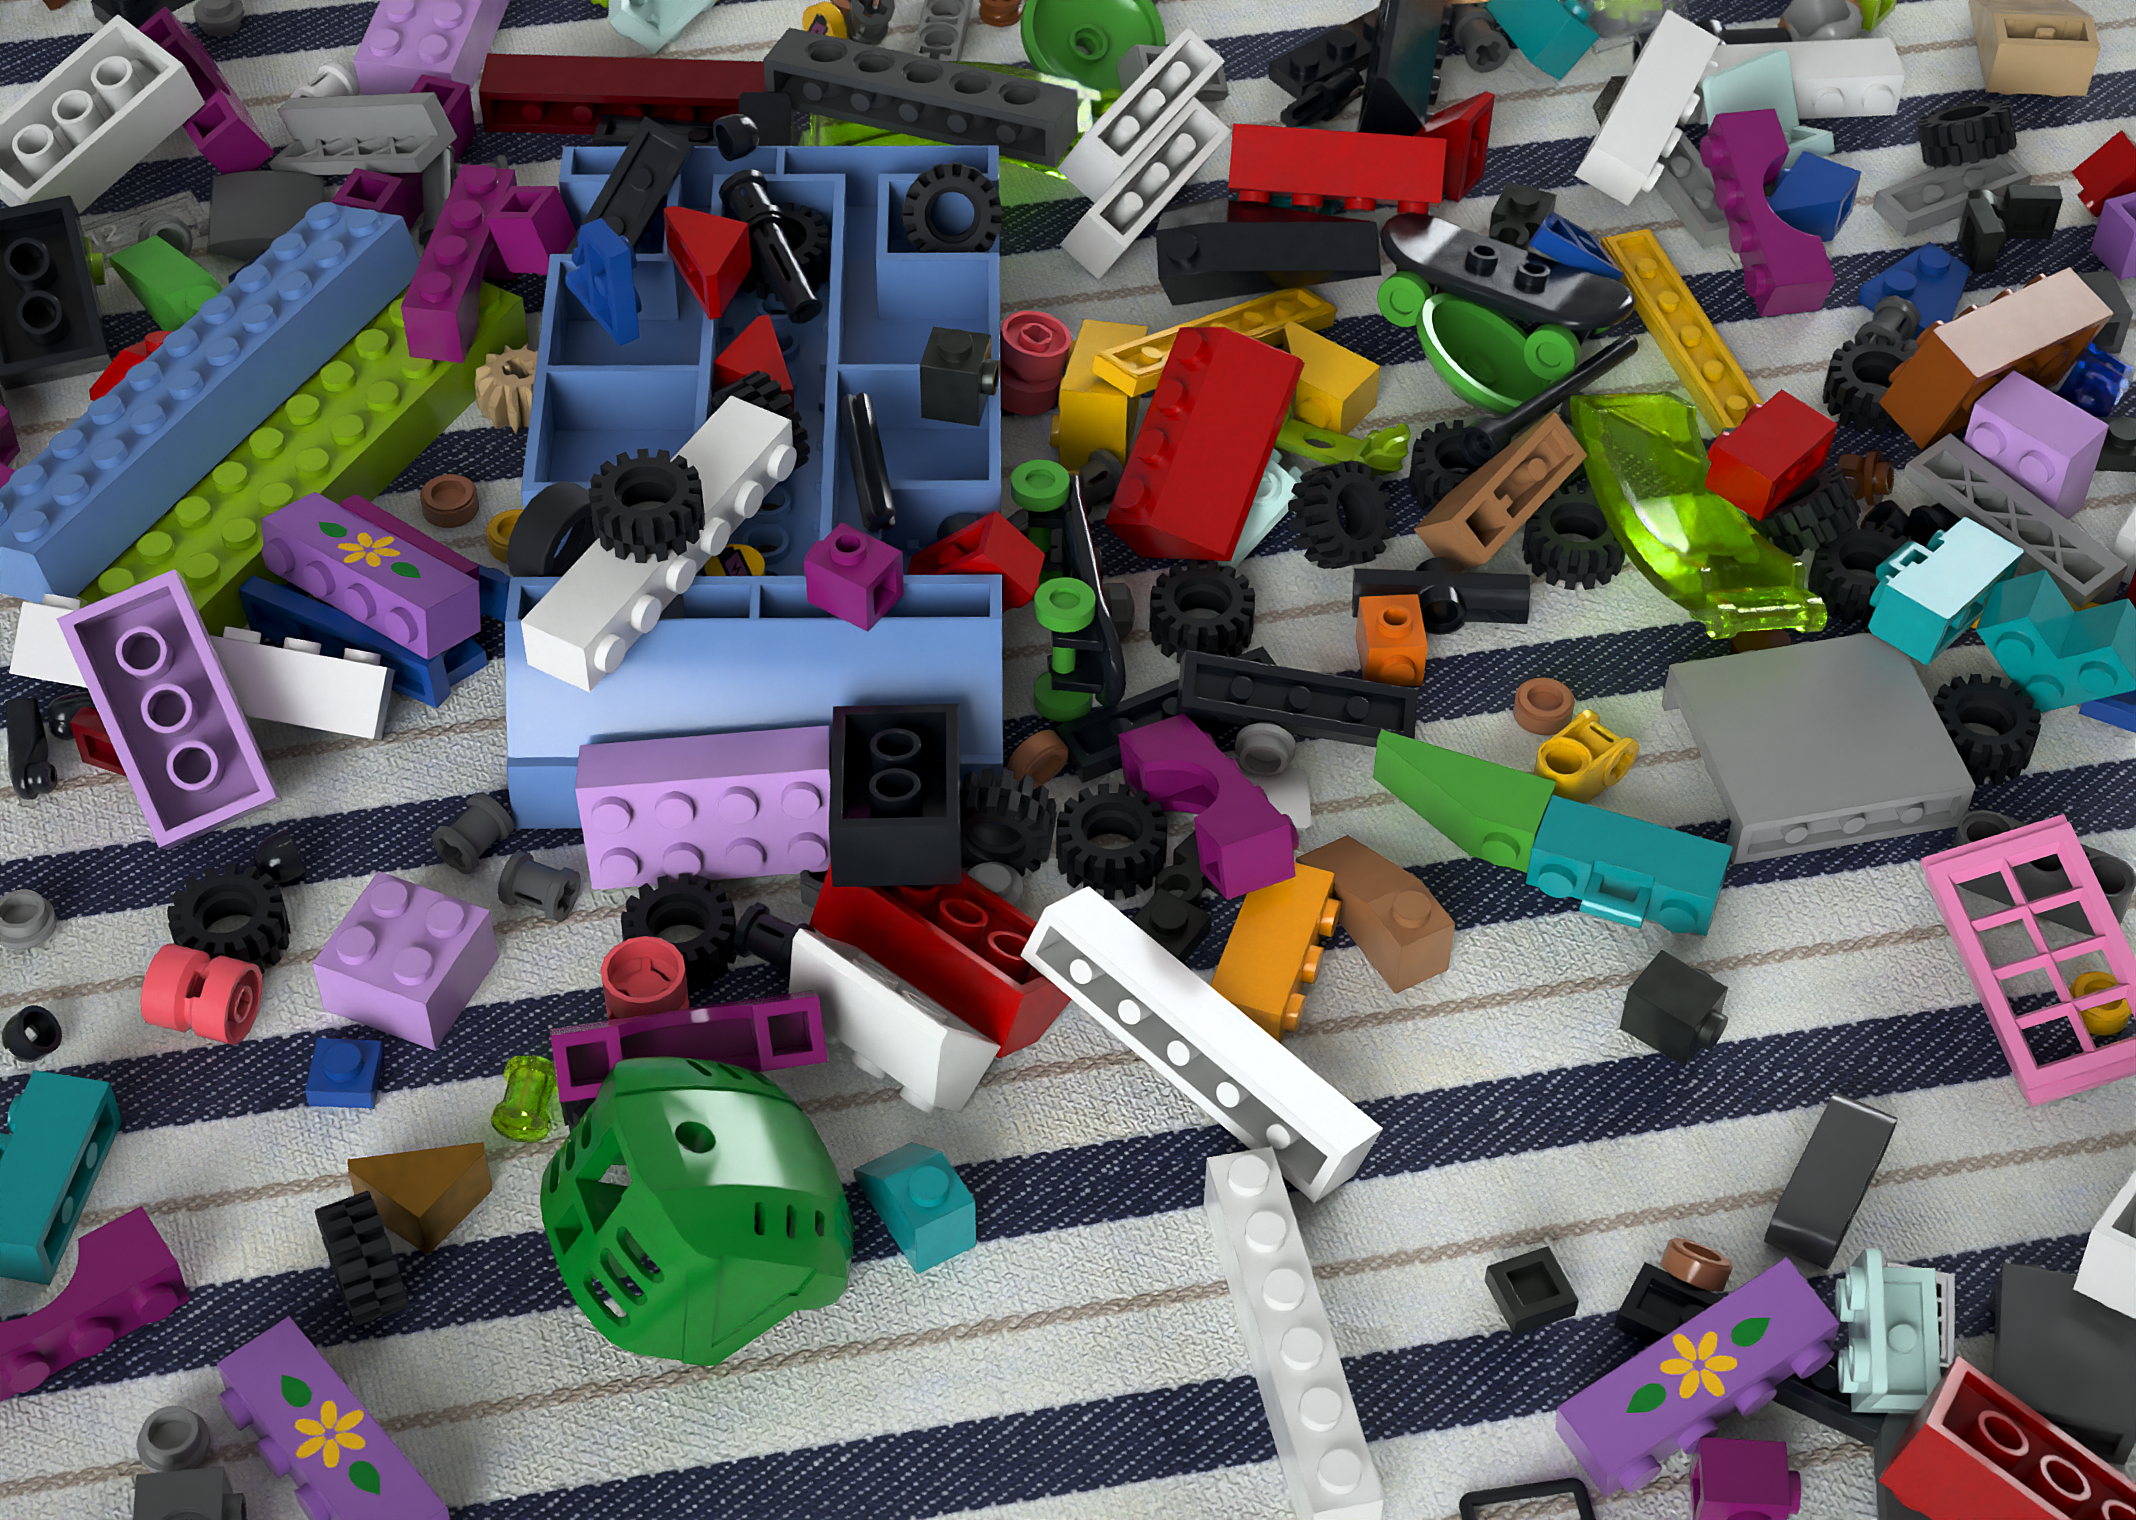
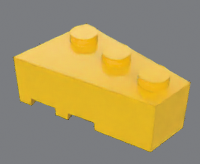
[1050,319,1148,476]

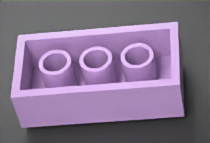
[353,0,510,95]
[57,569,283,850]
[575,725,832,890]

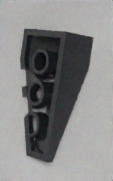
[1156,198,1382,306]

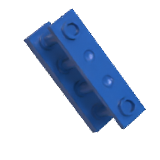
[238,562,510,708]

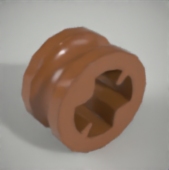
[979,0,1023,27]

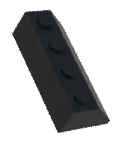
[1356,0,1453,136]

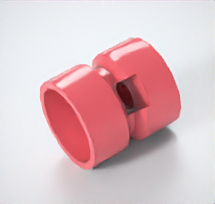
[1000,311,1072,415]
[600,936,690,1020]
[140,943,263,1045]

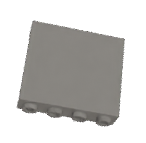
[1661,632,1976,865]

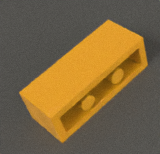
[1210,862,1342,1044]

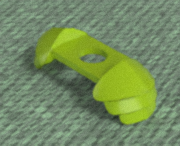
[1274,404,1411,476]

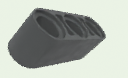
[1951,810,2136,936]
[1764,1091,1898,1270]

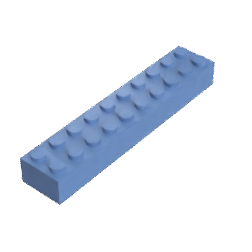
[0,202,420,604]

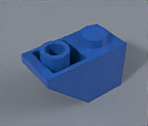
[1765,151,1861,242]

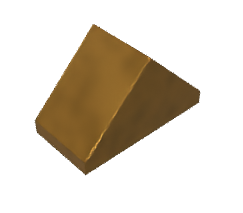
[348,1142,492,1255]

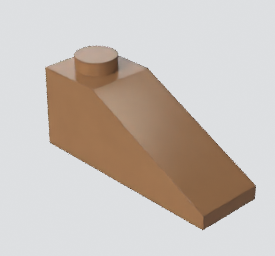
[1414,412,1588,569]
[1296,835,1455,994]

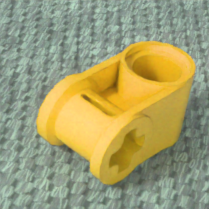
[1533,709,1639,804]

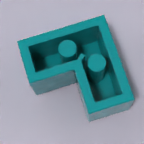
[1976,569,2136,713]

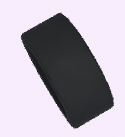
[507,481,597,577]

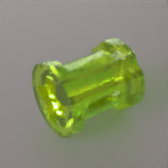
[490,1055,558,1143]

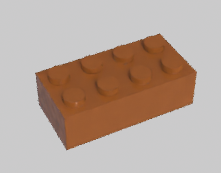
[1878,267,2114,450]

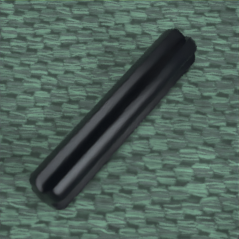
[840,392,896,532]

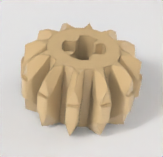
[475,343,538,434]

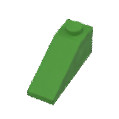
[109,235,223,332]
[1373,730,1556,873]

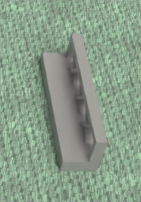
[269,92,457,175]
[1903,434,2129,608]

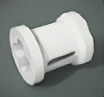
[290,62,358,98]

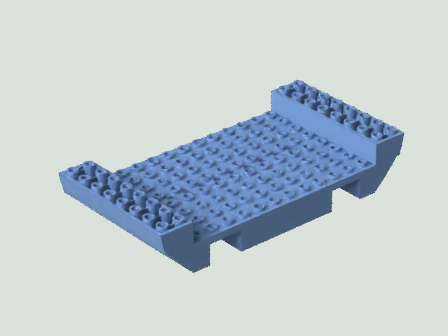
[505,145,1003,829]

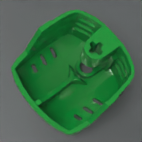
[540,1056,856,1366]

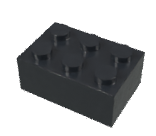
[0,195,113,391]
[829,703,962,888]

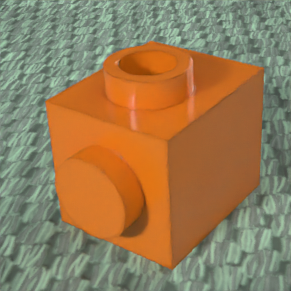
[1355,594,1428,687]

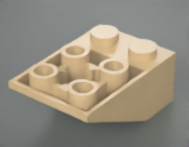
[1968,0,2100,97]

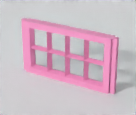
[1920,814,2136,1108]

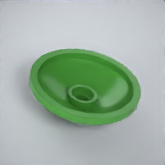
[1020,0,1166,106]
[1416,293,1556,416]

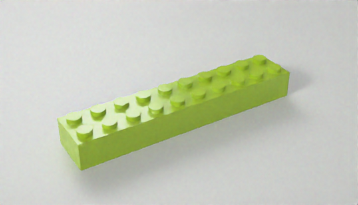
[76,281,529,638]

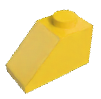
[1282,320,1380,435]

